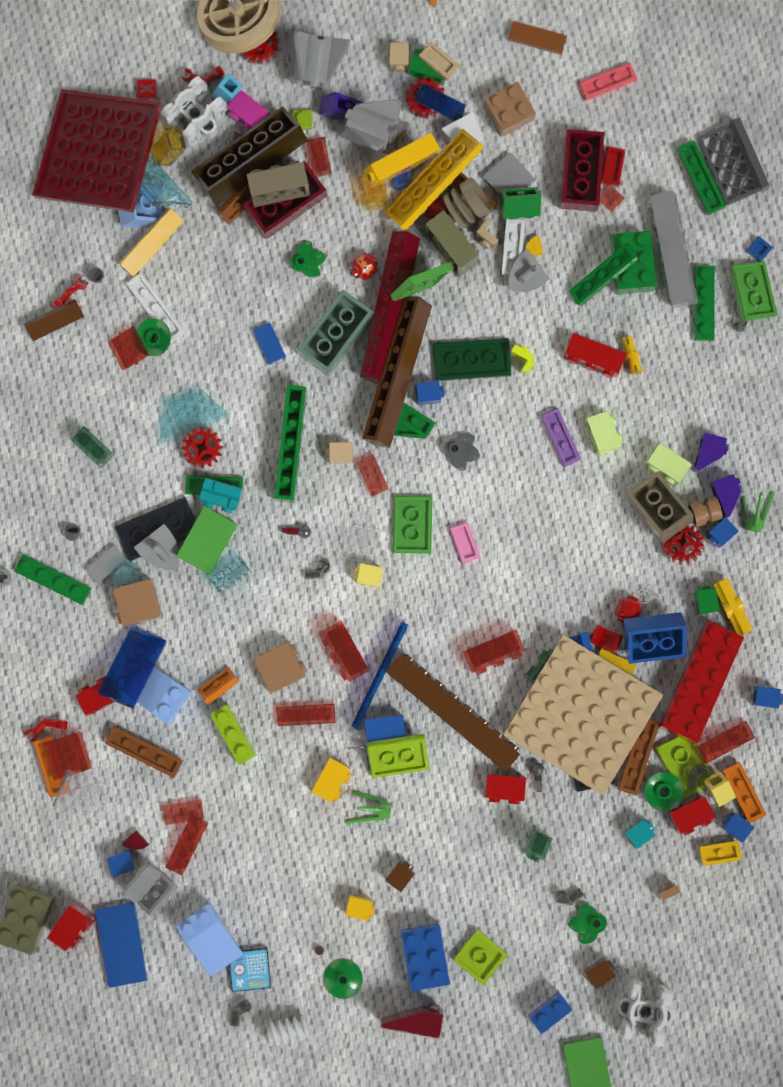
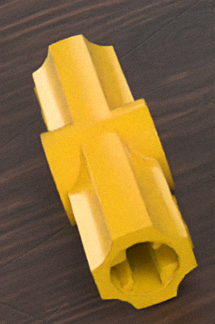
[712,578,753,636]

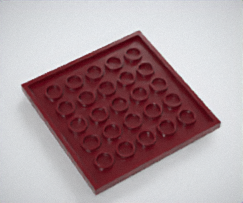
[32,89,163,213]

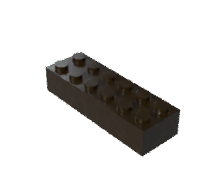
[191,106,308,206]

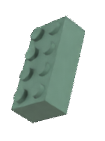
[298,289,374,376]

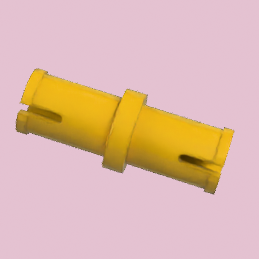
[621,336,643,376]

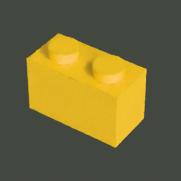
[311,757,352,803]

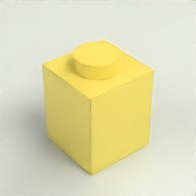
[354,563,383,588]
[703,771,736,807]

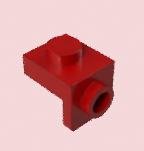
[590,625,623,654]

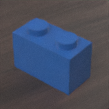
[364,715,405,742]
[528,991,573,1035]

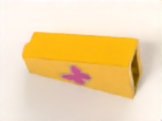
[363,133,440,188]

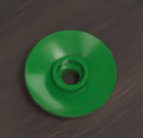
[135,318,171,357]
[645,772,684,811]
[324,959,363,999]

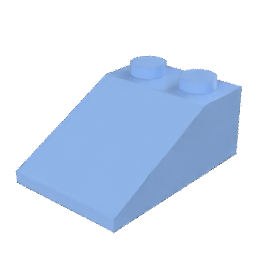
[123,660,192,724]
[176,904,244,977]

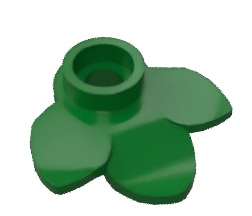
[290,241,327,278]
[568,904,607,944]

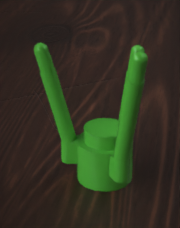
[741,491,775,532]
[345,790,391,824]

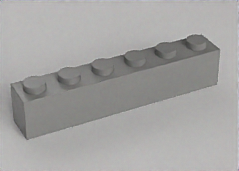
[649,190,698,308]

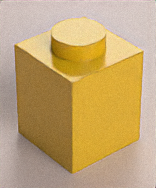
[345,895,376,921]

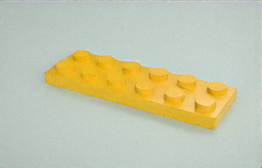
[384,129,484,231]

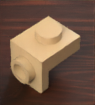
[475,218,499,250]

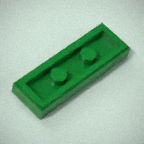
[185,475,244,497]

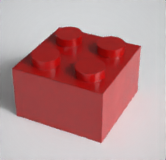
[47,901,95,952]

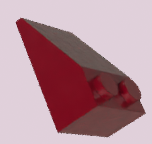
[381,1003,444,1039]

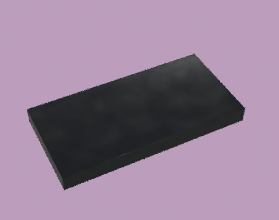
[115,497,195,562]

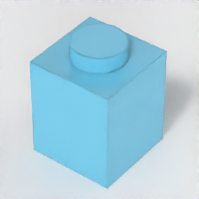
[212,73,243,105]

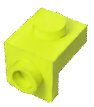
[510,344,535,375]

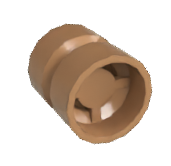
[688,496,722,528]

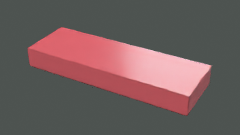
[578,63,637,101]

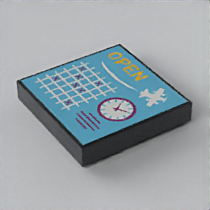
[230,948,271,992]

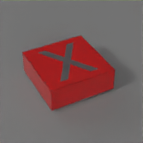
[137,79,157,100]

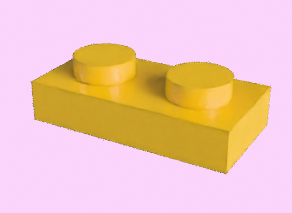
[699,840,742,866]

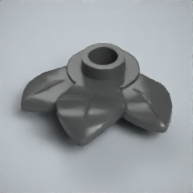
[444,433,480,471]

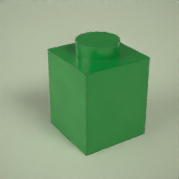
[694,585,720,615]

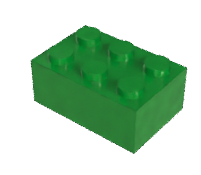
[610,231,656,295]

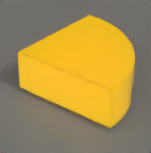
[525,235,543,257]

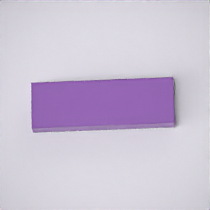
[540,408,581,468]

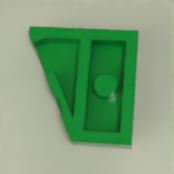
[394,403,436,439]

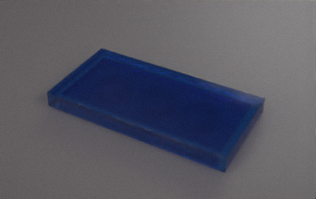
[98,626,167,709]

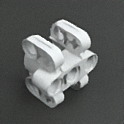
[161,76,228,147]
[615,978,674,1047]

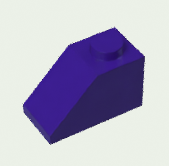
[319,92,363,120]
[693,433,729,473]
[709,474,742,518]

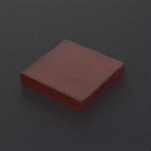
[42,731,92,780]

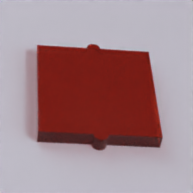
[108,326,150,371]

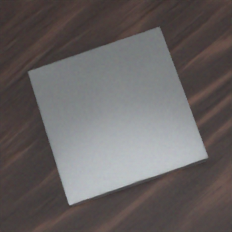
[482,152,536,197]

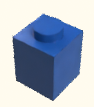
[416,381,444,406]
[706,517,739,548]
[752,686,783,709]
[721,812,755,843]

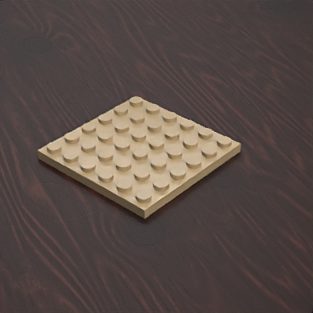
[503,635,663,795]

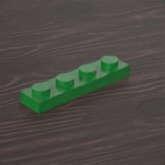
[676,140,726,216]
[569,243,639,306]
[694,265,715,341]
[14,554,92,605]

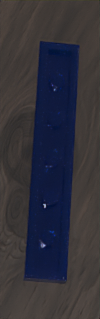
[351,622,408,730]

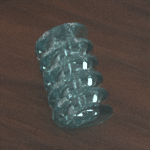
[209,555,252,595]

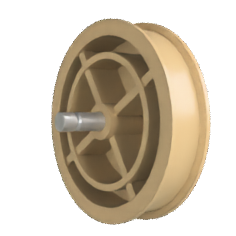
[197,0,281,53]

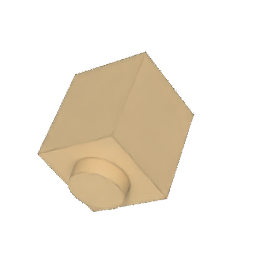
[390,42,409,73]
[326,442,353,464]

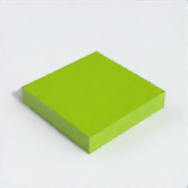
[453,929,508,986]

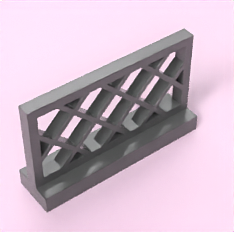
[697,117,769,206]

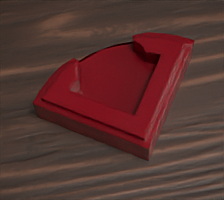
[122,830,150,850]

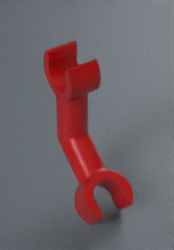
[182,66,225,85]
[51,276,89,309]
[24,718,68,742]

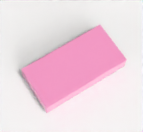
[449,522,481,564]

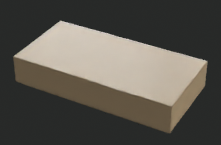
[419,42,460,81]

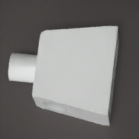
[442,112,484,161]

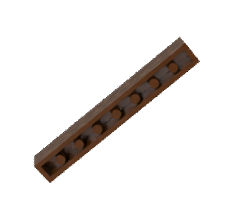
[362,296,432,448]
[386,654,520,772]

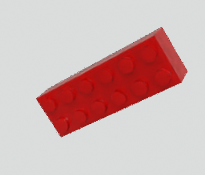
[659,621,744,744]

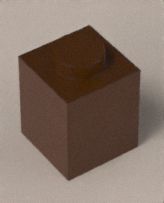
[385,860,415,892]
[583,957,616,989]

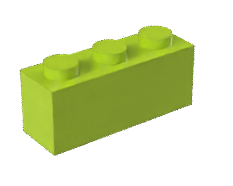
[210,705,257,765]

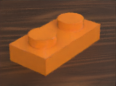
[197,666,239,704]

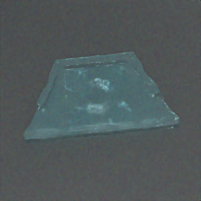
[140,154,193,208]
[160,388,230,444]

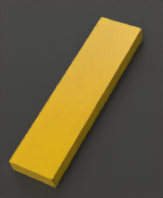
[119,208,184,277]

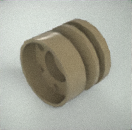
[443,177,492,229]

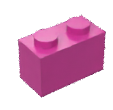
[227,90,270,131]

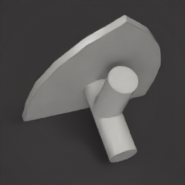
[508,249,550,292]
[134,524,179,570]

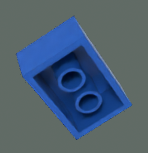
[624,612,687,664]
[401,923,450,992]

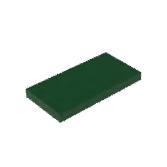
[433,338,512,381]

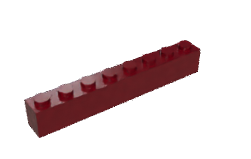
[360,231,420,384]

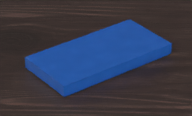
[95,902,148,988]

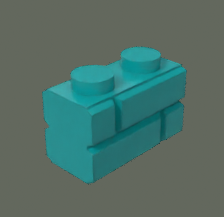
[199,478,244,514]

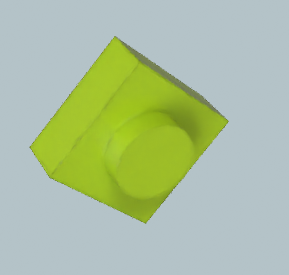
[293,110,312,130]

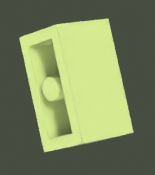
[585,411,623,456]
[645,443,692,485]

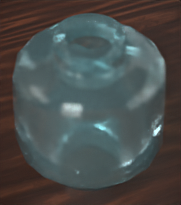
[111,561,140,588]

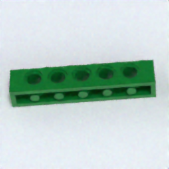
[274,385,307,503]

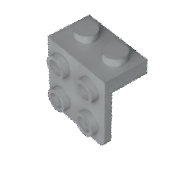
[121,864,178,917]

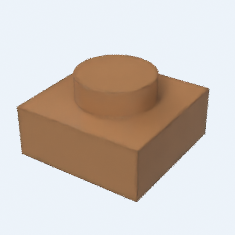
[657,882,681,900]

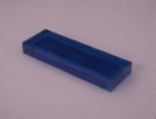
[415,84,466,121]

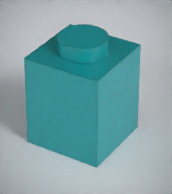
[623,819,656,849]

